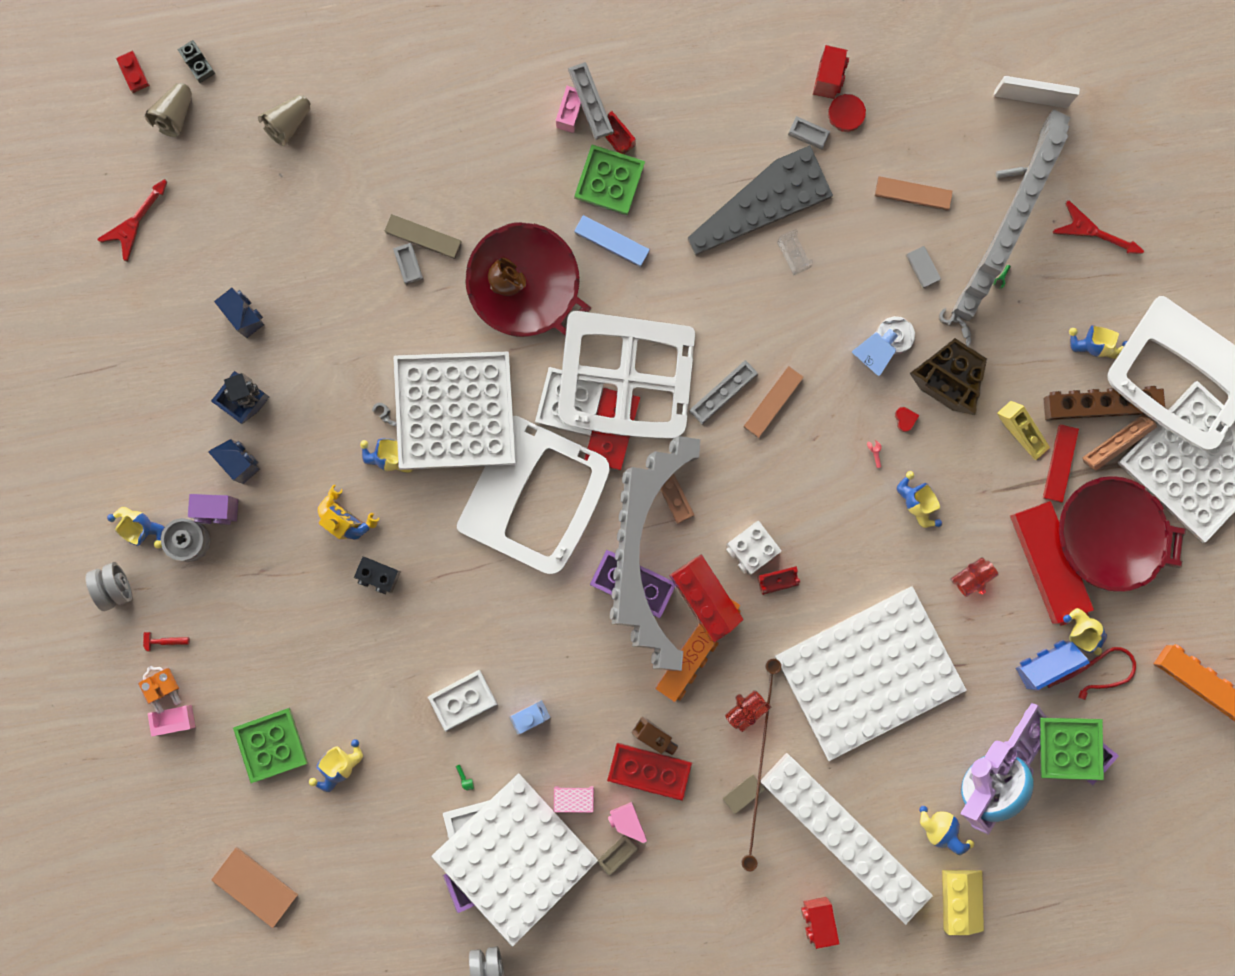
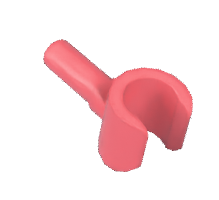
[867,440,882,468]

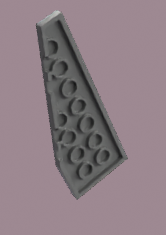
[688,145,833,256]

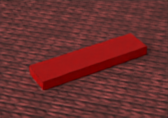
[1043,424,1079,503]

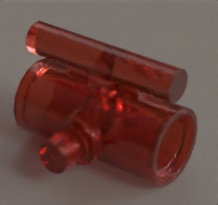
[950,557,999,597]
[725,690,772,732]

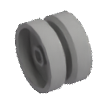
[161,518,211,562]
[86,562,132,611]
[469,946,504,976]

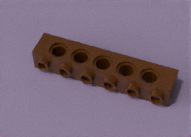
[1043,386,1166,420]

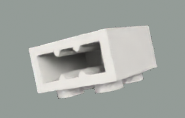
[726,520,781,575]

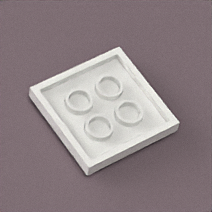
[535,367,604,436]

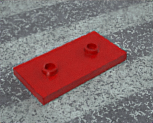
[584,388,640,471]
[607,743,692,801]

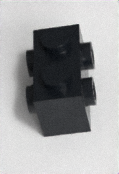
[224,373,260,409]
[354,556,401,595]

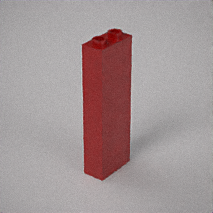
[1010,501,1094,626]

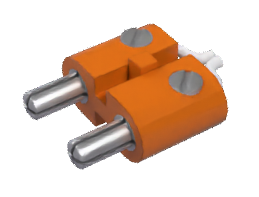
[138,666,181,714]

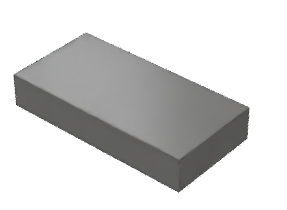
[788,116,830,150]
[393,243,423,285]
[906,246,941,288]

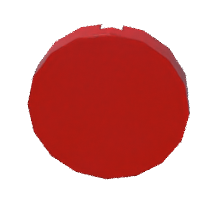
[828,94,866,132]

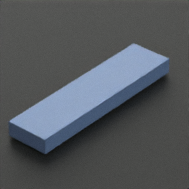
[574,215,650,267]

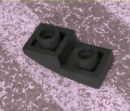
[177,40,215,83]

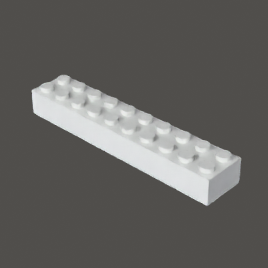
[761,753,933,925]

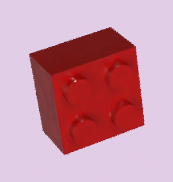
[812,45,850,99]
[801,897,840,949]

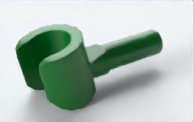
[993,265,1011,289]
[456,765,474,791]

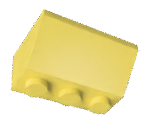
[942,870,984,935]

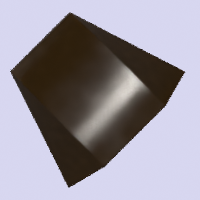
[910,338,987,415]

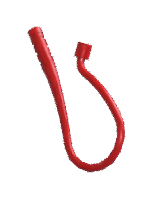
[1047,647,1136,700]

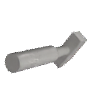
[996,167,1028,179]

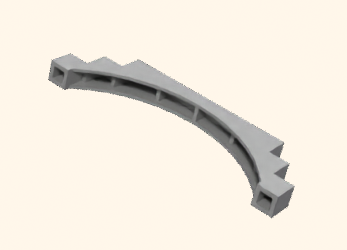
[951,109,1071,321]
[610,436,701,671]

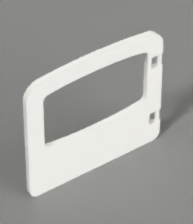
[1108,296,1235,451]
[457,416,610,574]

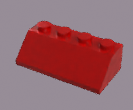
[669,554,744,642]

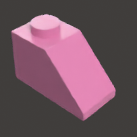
[608,802,647,843]

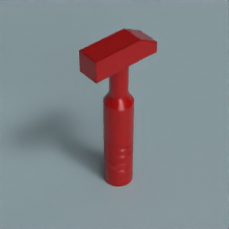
[143,632,190,652]

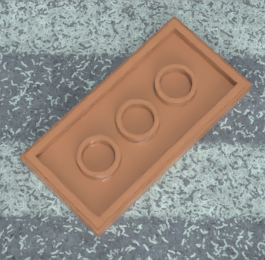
[211,847,298,928]

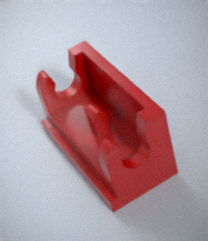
[605,111,636,155]
[757,566,800,595]

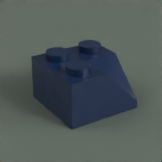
[214,287,265,338]
[211,371,270,424]
[208,439,260,484]

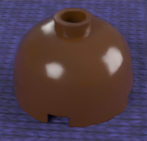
[488,258,526,296]

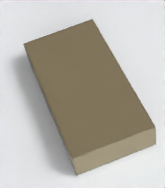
[722,774,765,814]
[597,835,639,876]

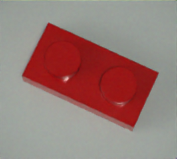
[116,50,150,93]

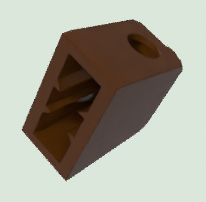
[631,716,678,755]

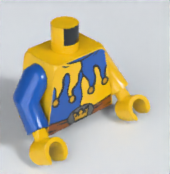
[317,485,379,540]

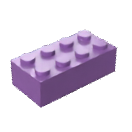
[590,549,675,619]

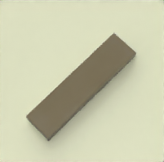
[384,214,462,259]

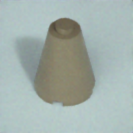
[144,83,192,137]
[258,95,311,146]

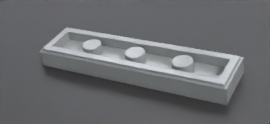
[568,62,613,140]
[689,360,758,425]

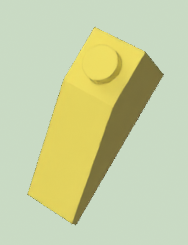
[997,401,1050,460]

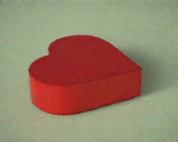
[895,407,920,432]

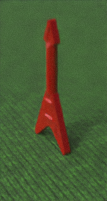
[97,179,167,261]
[1053,200,1144,254]

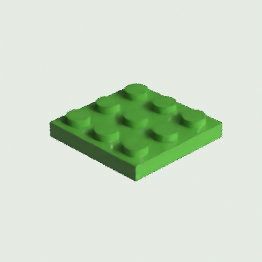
[574,144,645,216]
[233,708,308,783]
[1040,717,1104,780]

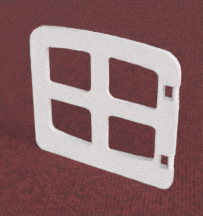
[558,311,695,438]

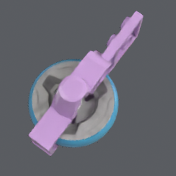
[960,703,1047,835]

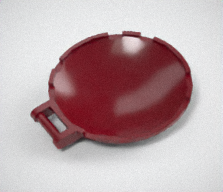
[465,222,592,337]
[1059,476,1186,592]

